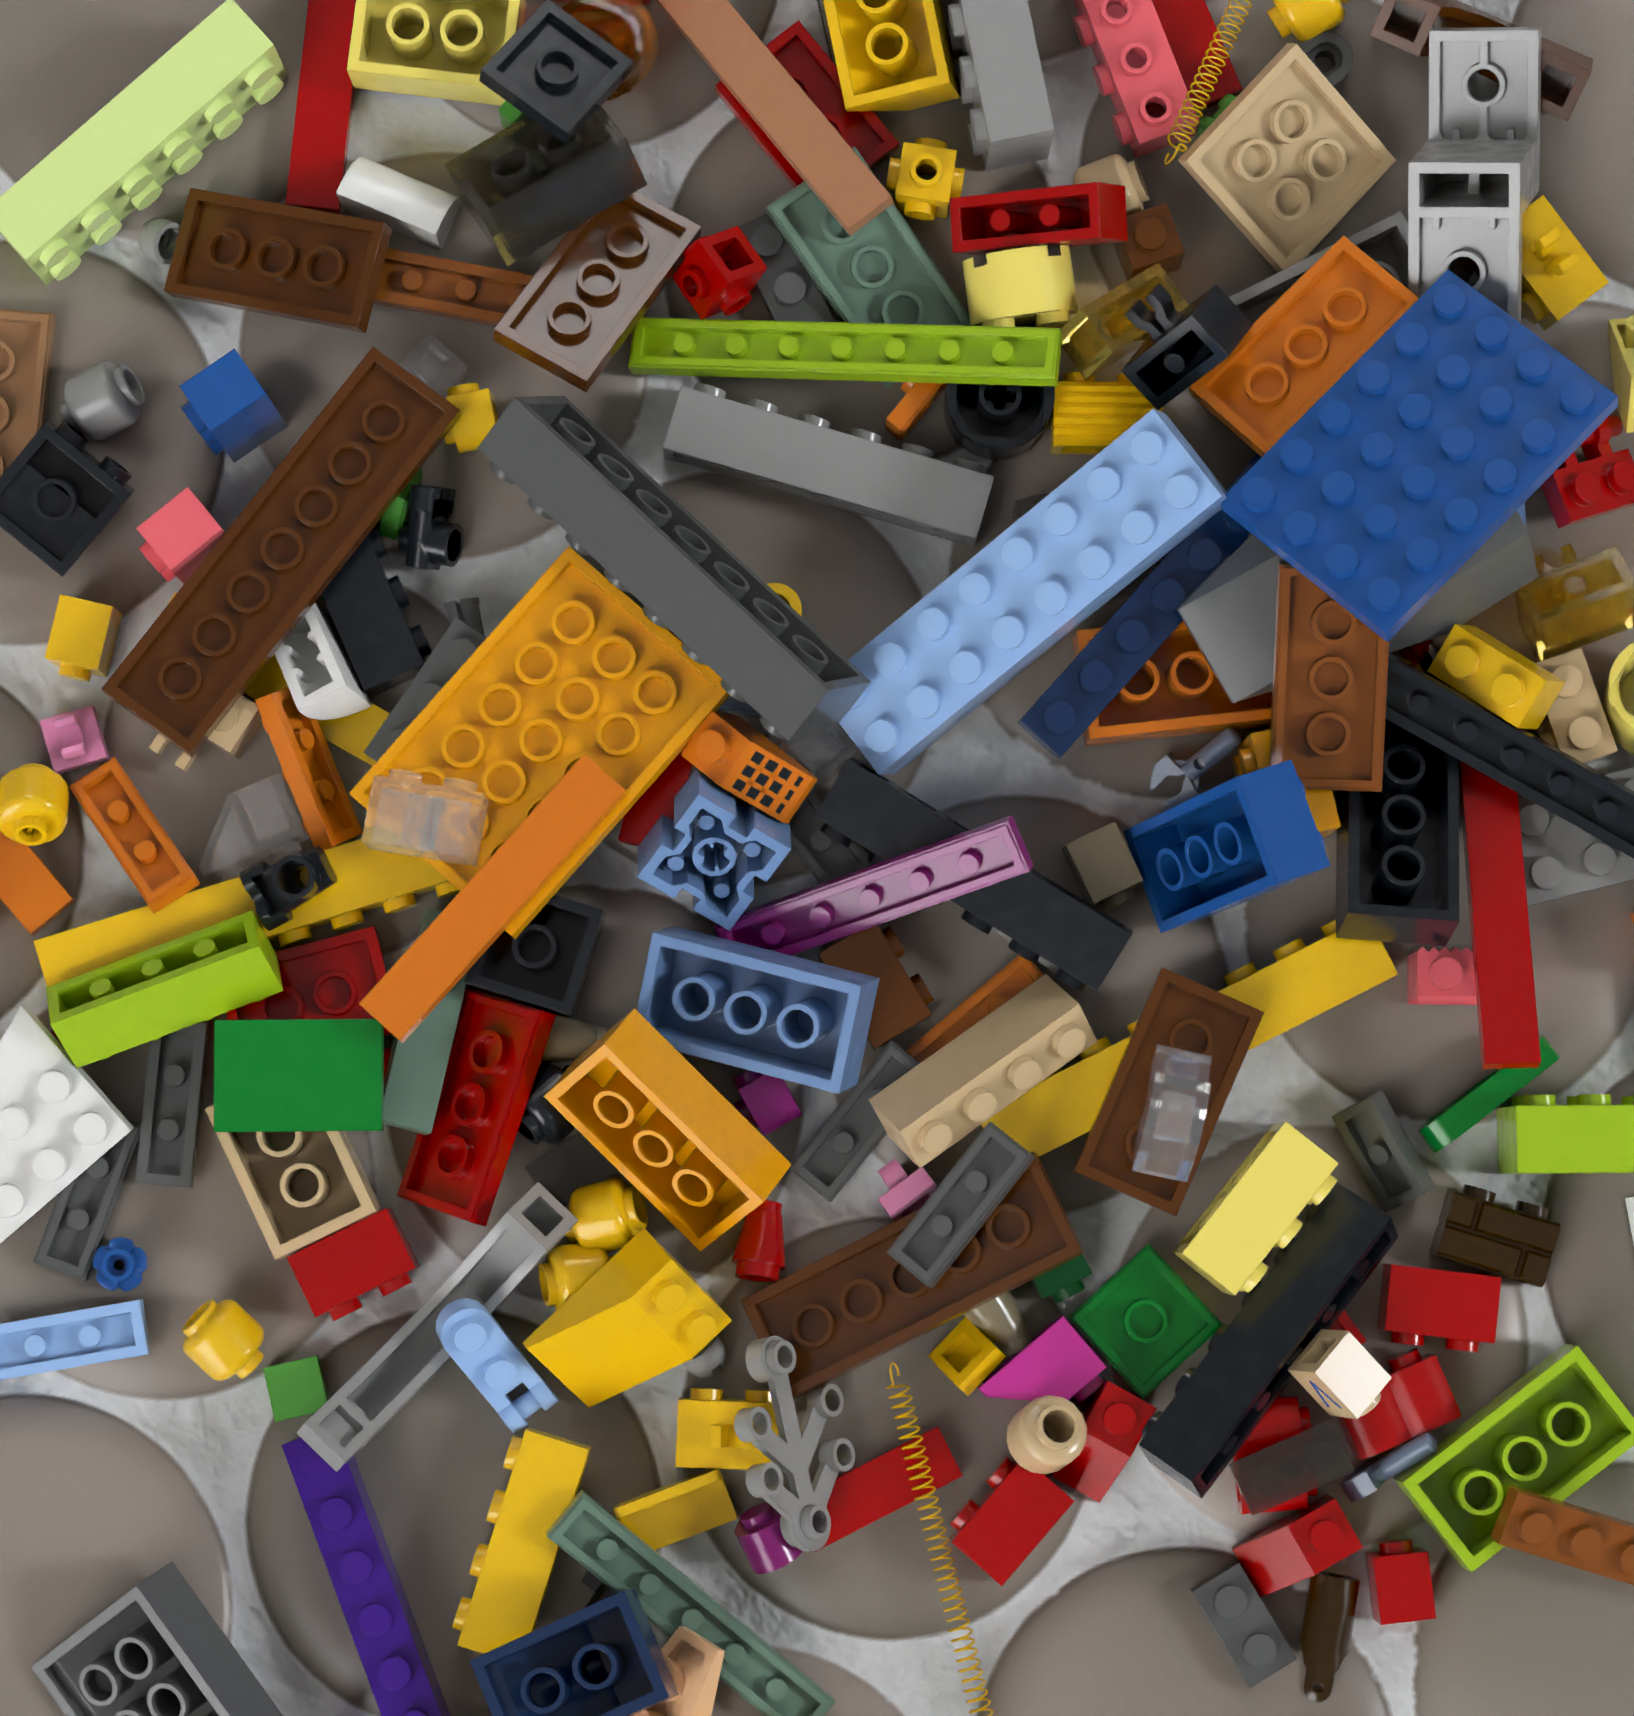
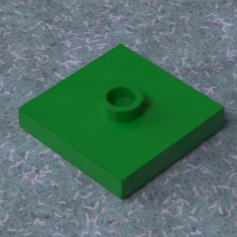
[1067,1243,1223,1400]

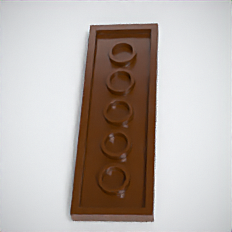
[741,1151,1085,1400]

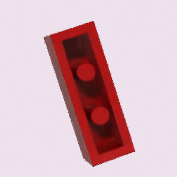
[950,182,1128,256]

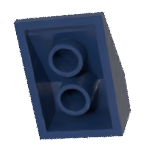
[469,1590,679,1716]

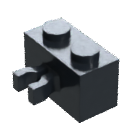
[1121,283,1253,410]

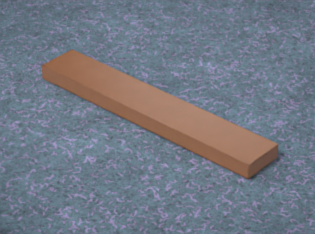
[656,0,893,236]

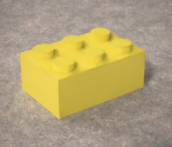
[347,0,527,106]
[1172,1121,1339,1295]

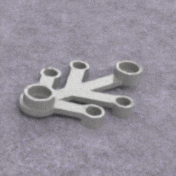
[734,1336,855,1552]

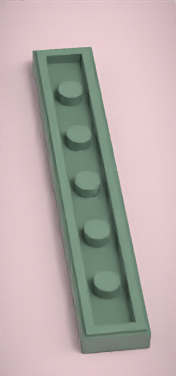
[545,1489,836,1716]

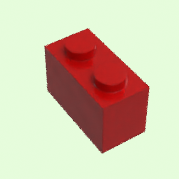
[286,1208,420,1322]
[1377,1263,1502,1353]
[949,1457,1074,1586]

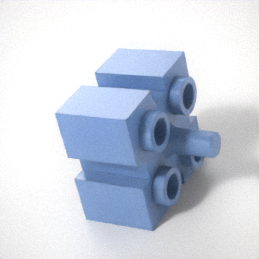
[637,768,791,931]

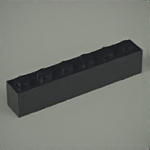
[814,758,1133,992]
[1139,1183,1399,1499]

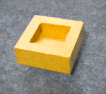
[928,1317,1006,1396]

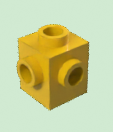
[886,138,965,221]

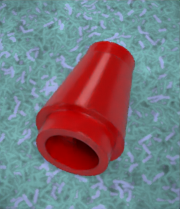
[731,1200,786,1283]

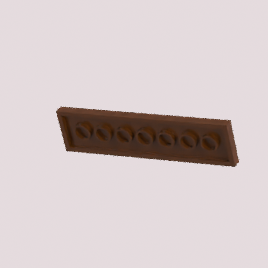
[101,347,461,758]

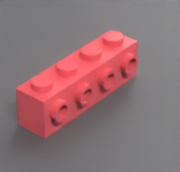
[1073,0,1200,158]

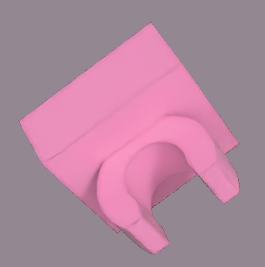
[40,705,110,774]
[877,1158,938,1222]

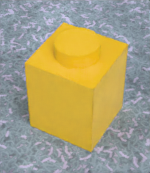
[44,594,122,682]

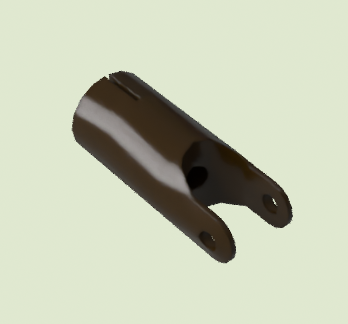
[1300,1571,1360,1702]

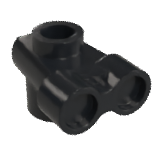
[398,484,464,570]
[240,846,337,931]

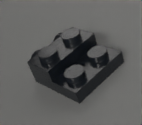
[0,420,135,577]

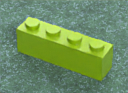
[46,910,283,1068]

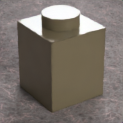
[1062,822,1144,911]

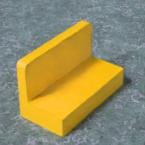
[613,1468,738,1550]

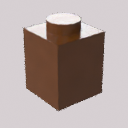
[1113,203,1185,286]

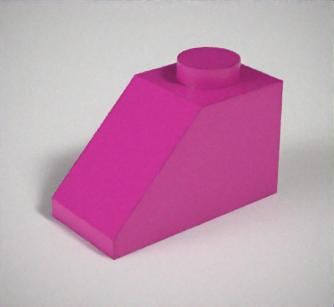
[978,1315,1106,1403]

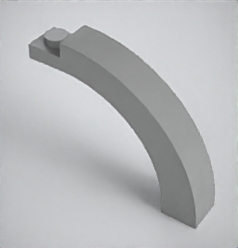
[297,1182,578,1472]

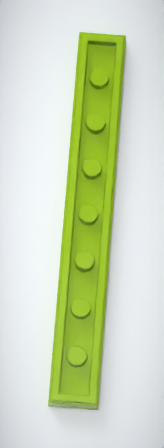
[628,317,1062,387]

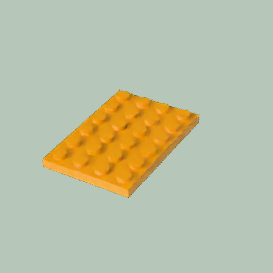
[349,546,730,939]

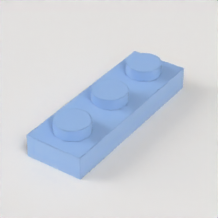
[0,1299,152,1380]

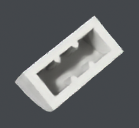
[336,156,463,250]
[275,602,372,720]

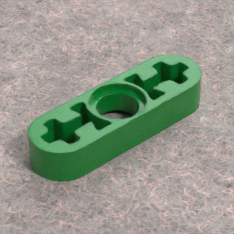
[1418,1035,1560,1153]

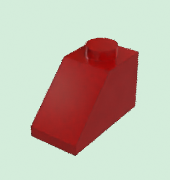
[1051,1378,1157,1503]
[1232,1494,1363,1597]

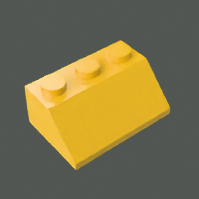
[823,0,961,112]

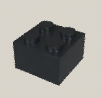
[464,895,607,1018]

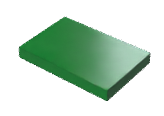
[214,1019,384,1132]

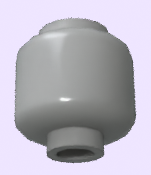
[61,360,146,441]

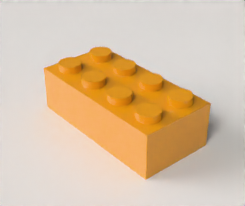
[543,1008,792,1252]

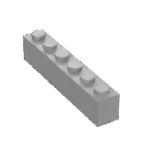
[663,383,994,547]

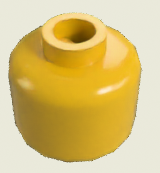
[1266,0,1350,43]
[0,763,69,846]
[566,1177,648,1253]
[538,1242,614,1310]
[181,1299,265,1381]

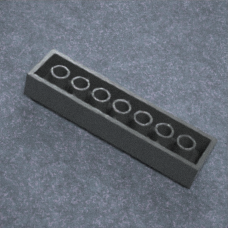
[478,396,871,741]

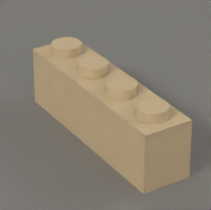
[869,974,1097,1168]

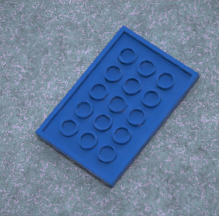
[1221,269,1618,642]

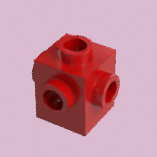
[672,226,768,320]

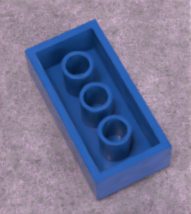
[1123,760,1331,933]

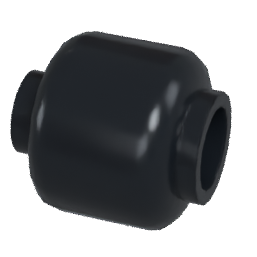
[518,1063,575,1145]

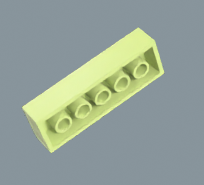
[0,0,288,286]

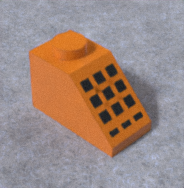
[680,711,818,824]

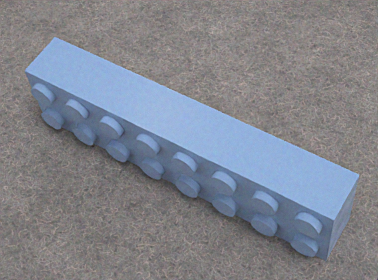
[839,409,1227,775]

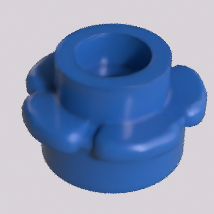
[93,1237,148,1291]

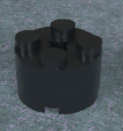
[943,383,1055,460]

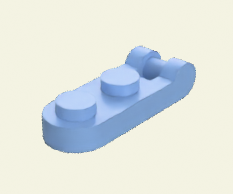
[436,1298,559,1434]

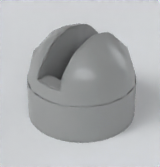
[138,218,181,264]
[683,1336,727,1378]

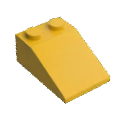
[522,1228,732,1408]

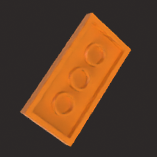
[1189,235,1419,457]

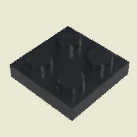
[479,0,634,144]

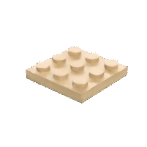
[1178,43,1396,273]

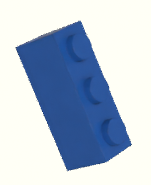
[179,348,288,463]

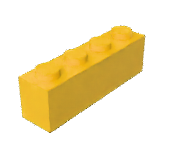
[452,1427,592,1654]

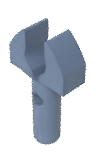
[1150,727,1242,808]
[1339,1433,1438,1502]

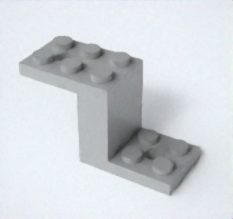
[1408,27,1542,323]

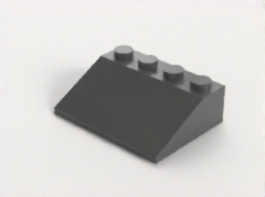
[31,1561,283,1716]

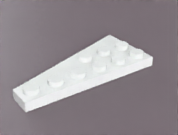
[0,1004,134,1243]

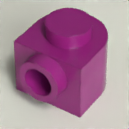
[733,1070,803,1136]
[735,1502,802,1574]

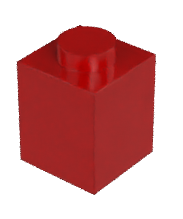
[1365,1539,1436,1625]

